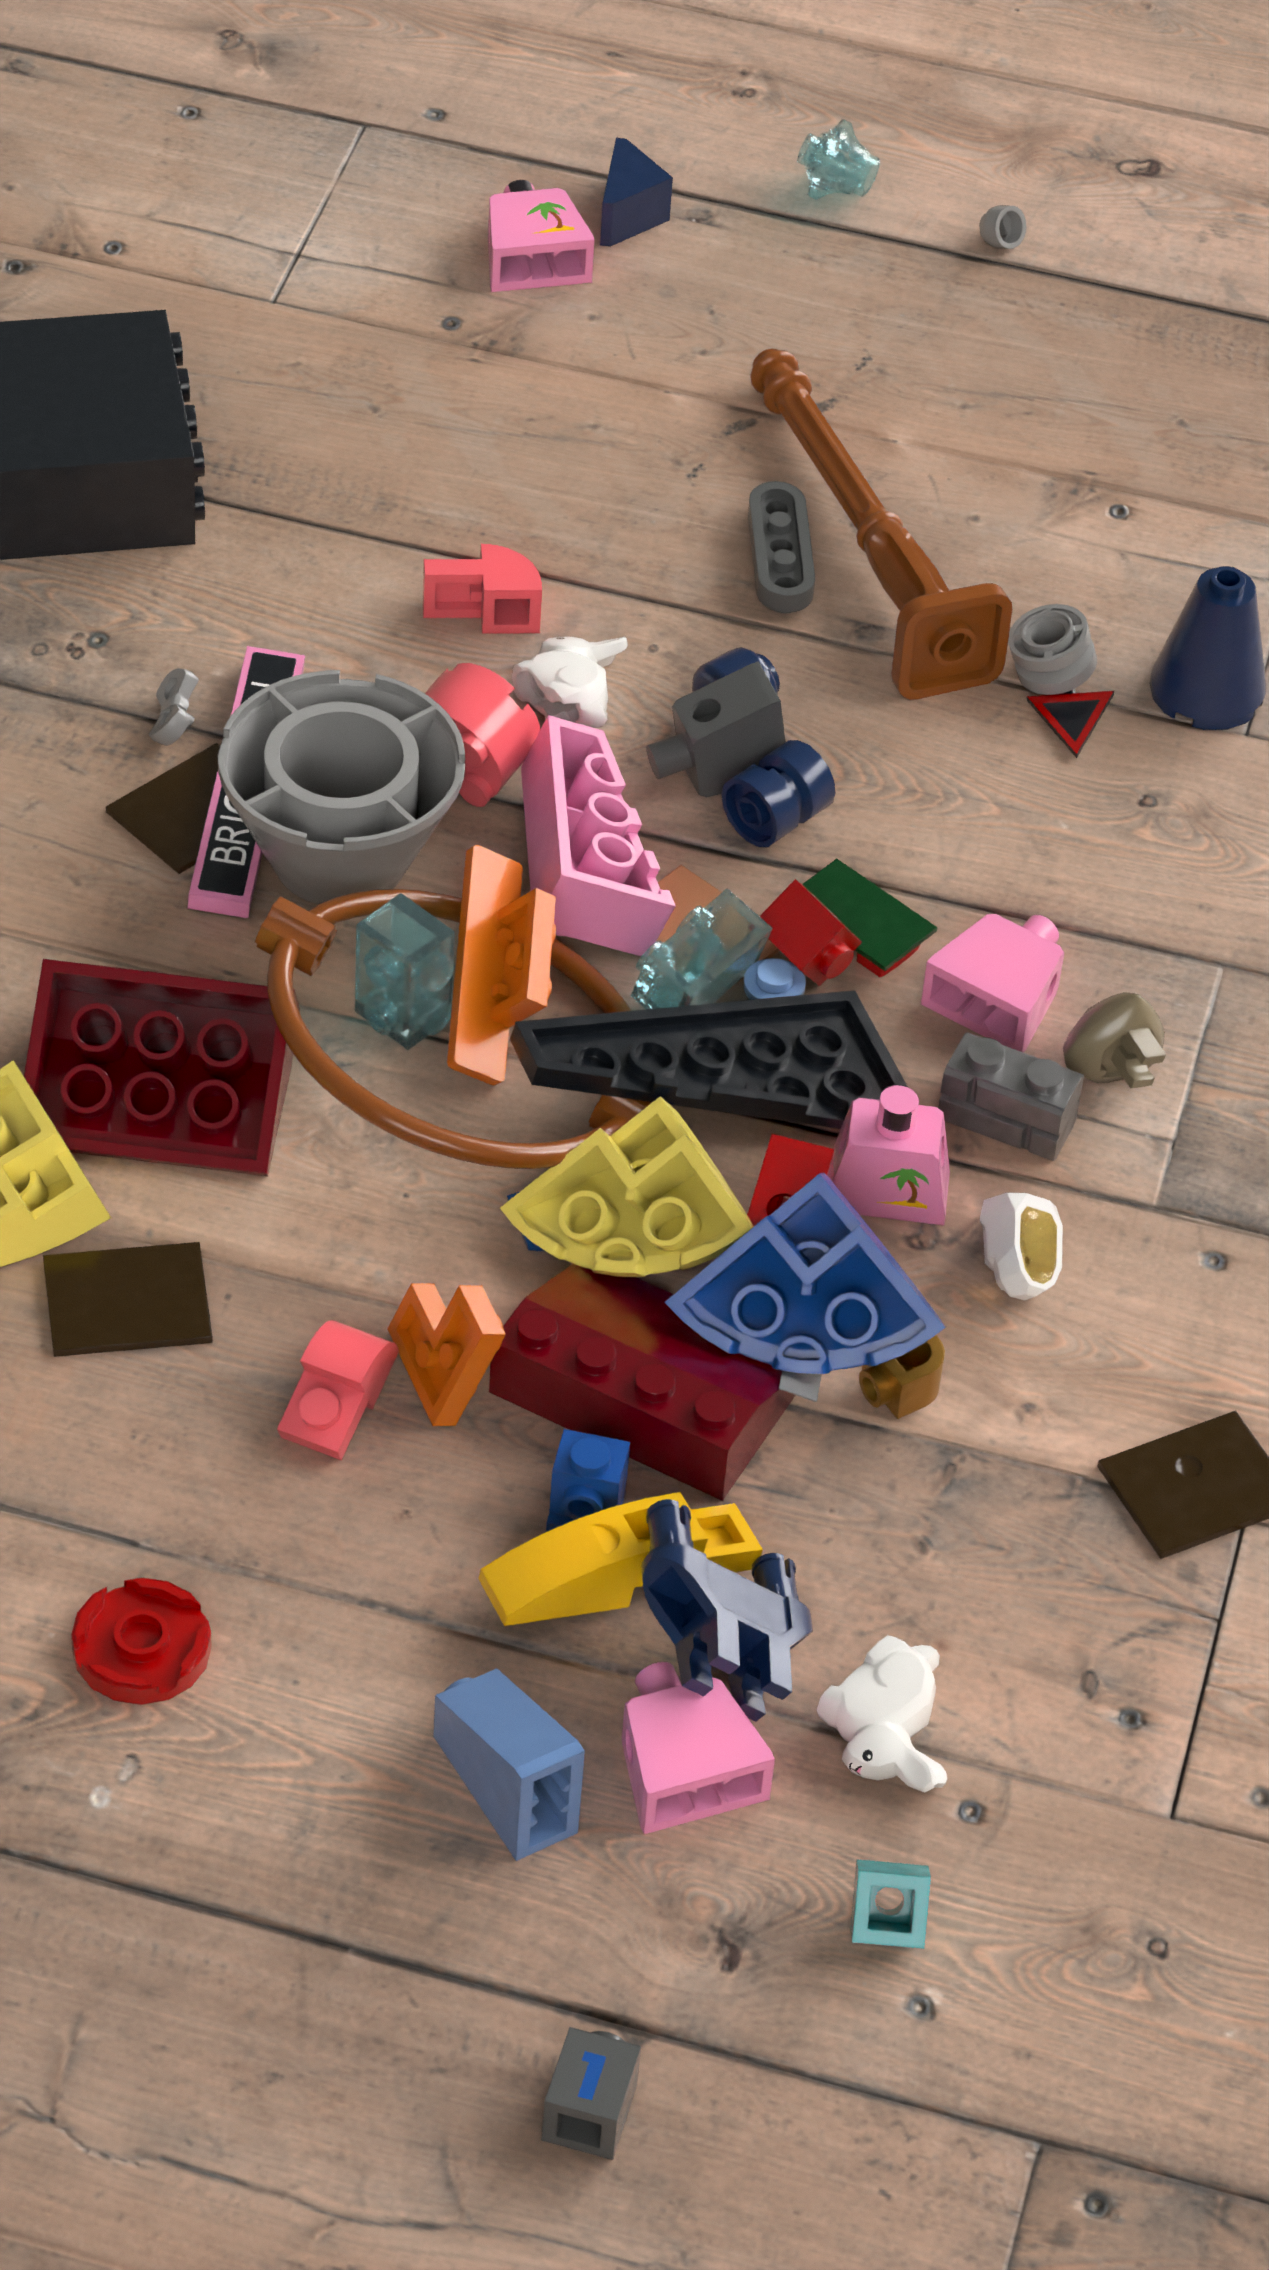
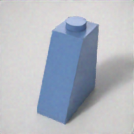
[433,1668,585,1861]

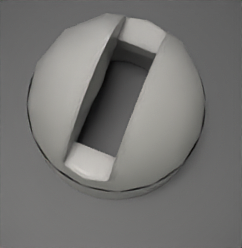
[979,205,1026,249]

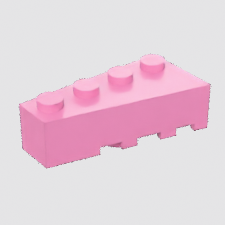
[521,715,676,958]

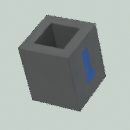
[541,2027,641,2160]

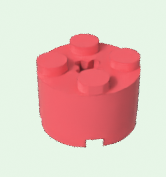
[425,663,540,807]

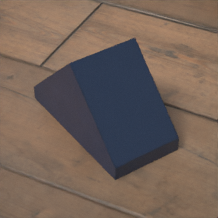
[600,138,673,247]

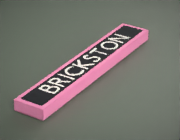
[188,646,305,918]

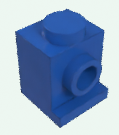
[546,1429,630,1532]

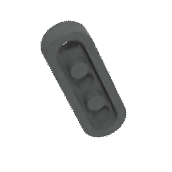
[748,481,815,614]

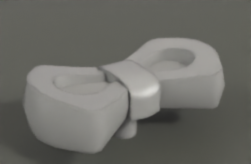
[149,668,199,746]

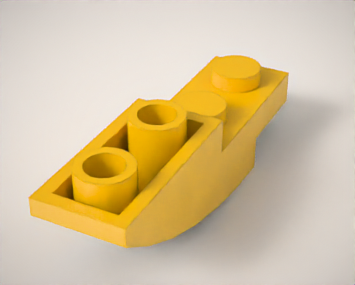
[478,1492,763,1626]

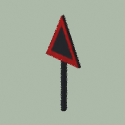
[1027,689,1114,758]

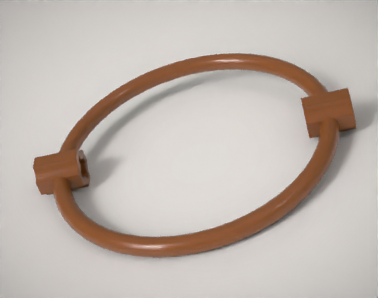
[255,889,652,1169]

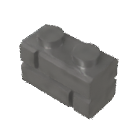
[938,1032,1084,1161]

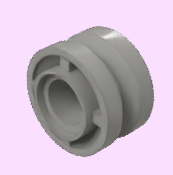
[1008,604,1097,695]

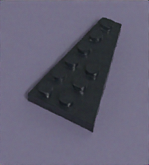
[510,990,908,1129]

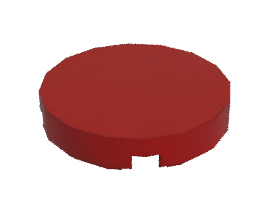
[71,1577,212,1705]

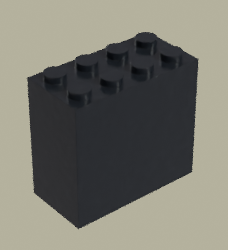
[0,310,205,560]

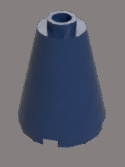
[1149,566,1266,730]

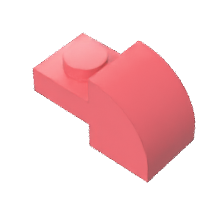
[423,544,542,634]
[277,1320,399,1461]

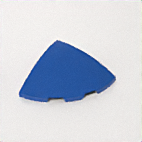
[665,1173,946,1374]

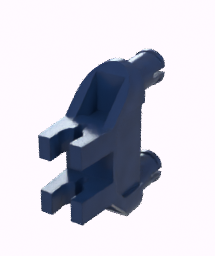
[641,1499,813,1722]

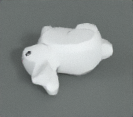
[512,637,628,728]
[817,1635,947,1793]

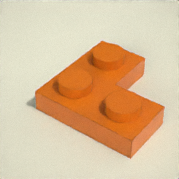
[387,1283,506,1426]

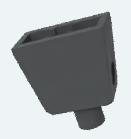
[646,661,786,797]

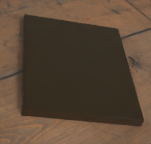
[106,743,220,874]
[43,1242,213,1357]
[1097,1410,1269,1559]

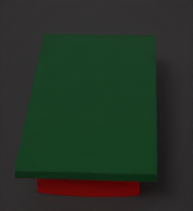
[802,859,937,977]

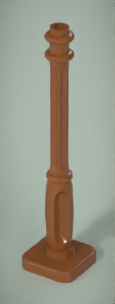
[750,349,1012,700]

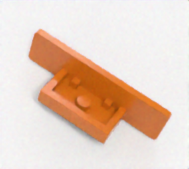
[447,845,556,1086]

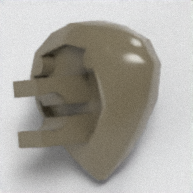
[1063,992,1166,1088]

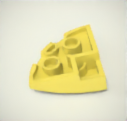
[0,1060,111,1267]
[500,1096,754,1277]

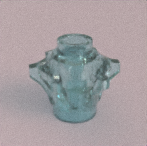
[797,119,880,200]

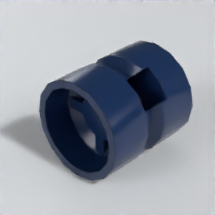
[721,740,836,847]

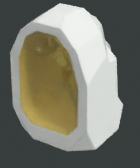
[979,1193,1063,1300]

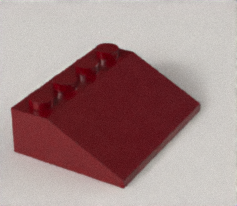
[24,959,300,1177]
[489,1263,796,1501]

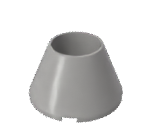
[218,670,465,904]

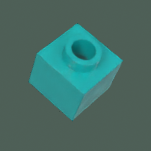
[850,1859,931,1949]

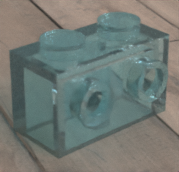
[631,888,773,1009]
[355,893,455,1050]

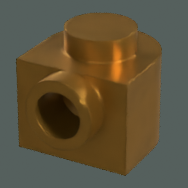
[859,1335,945,1419]

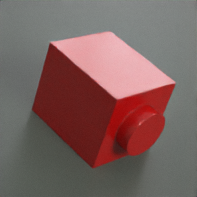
[753,879,862,986]

